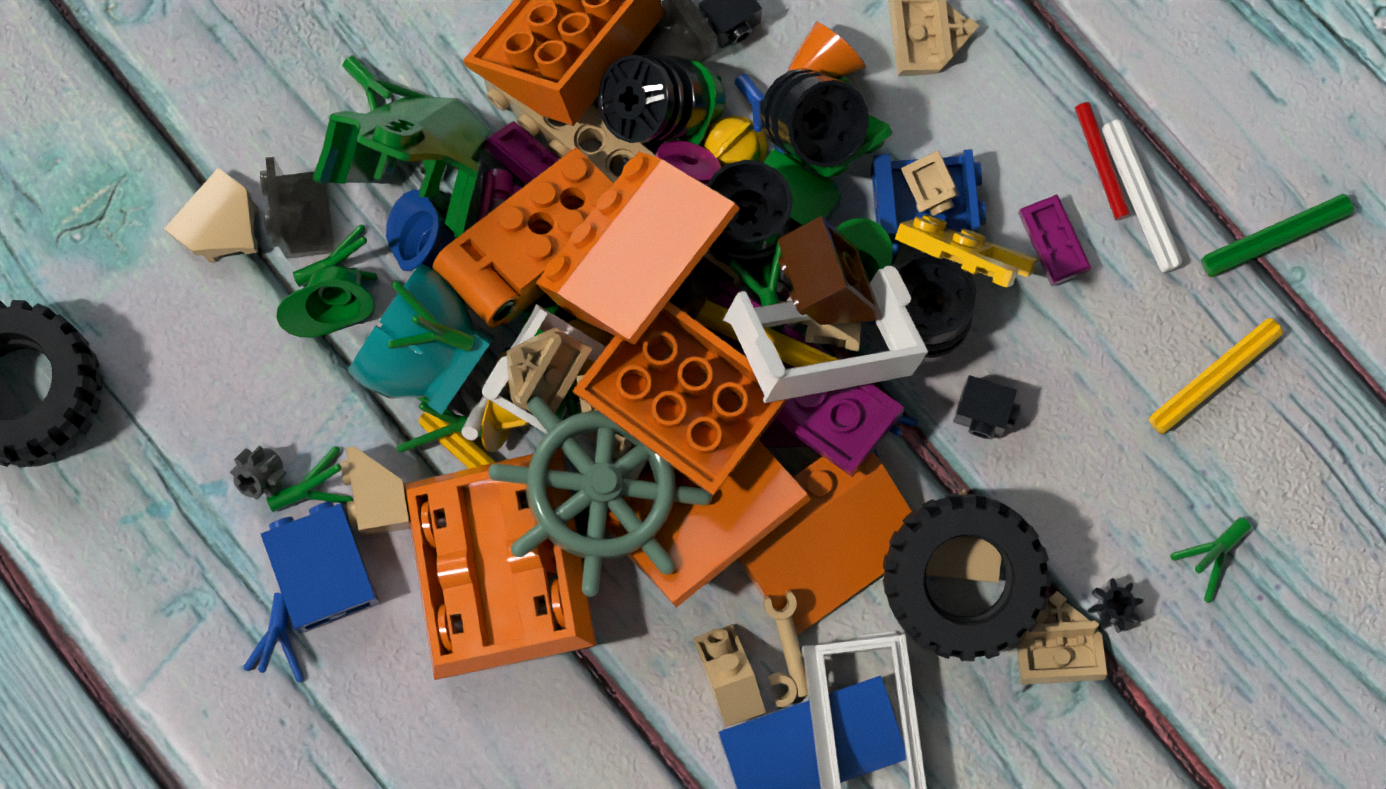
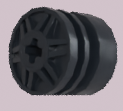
[598,55,710,143]
[761,68,869,168]
[706,160,793,270]
[896,253,976,358]

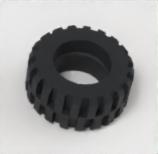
[0,300,103,468]
[883,493,1051,661]

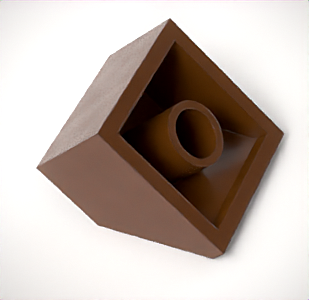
[777,216,882,325]

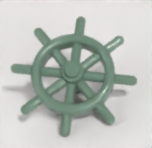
[488,395,713,597]

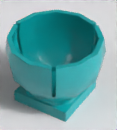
[347,264,495,415]

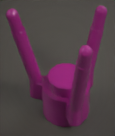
[476,169,522,223]

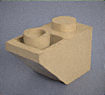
[341,446,410,537]
[693,624,766,727]

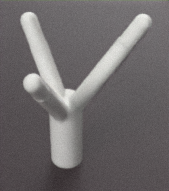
[458,385,488,440]

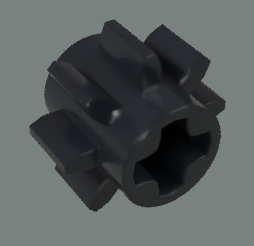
[1088,578,1144,633]

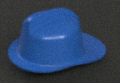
[386,190,455,271]

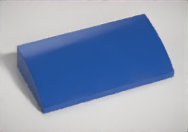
[718,675,906,789]

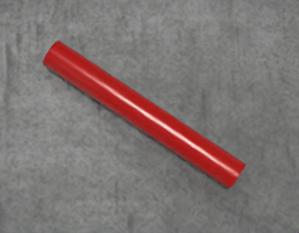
[1074,102,1131,221]

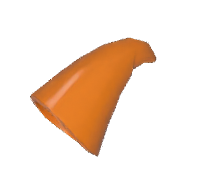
[787,21,867,79]

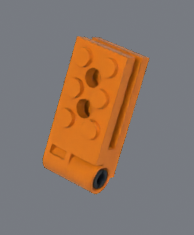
[433,147,614,327]

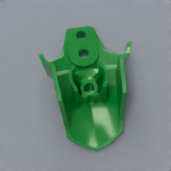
[313,97,490,238]

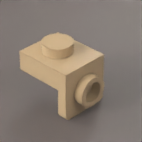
[901,150,960,217]

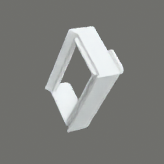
[723,266,928,403]
[482,304,648,480]
[801,631,927,789]

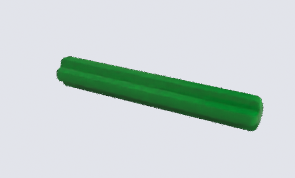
[1201,194,1354,277]

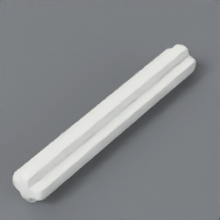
[1102,119,1182,272]

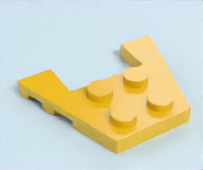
[895,214,1039,288]

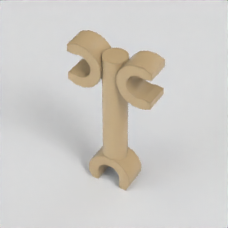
[763,590,834,707]

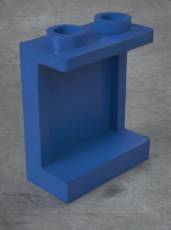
[871,149,986,244]
[260,501,380,634]

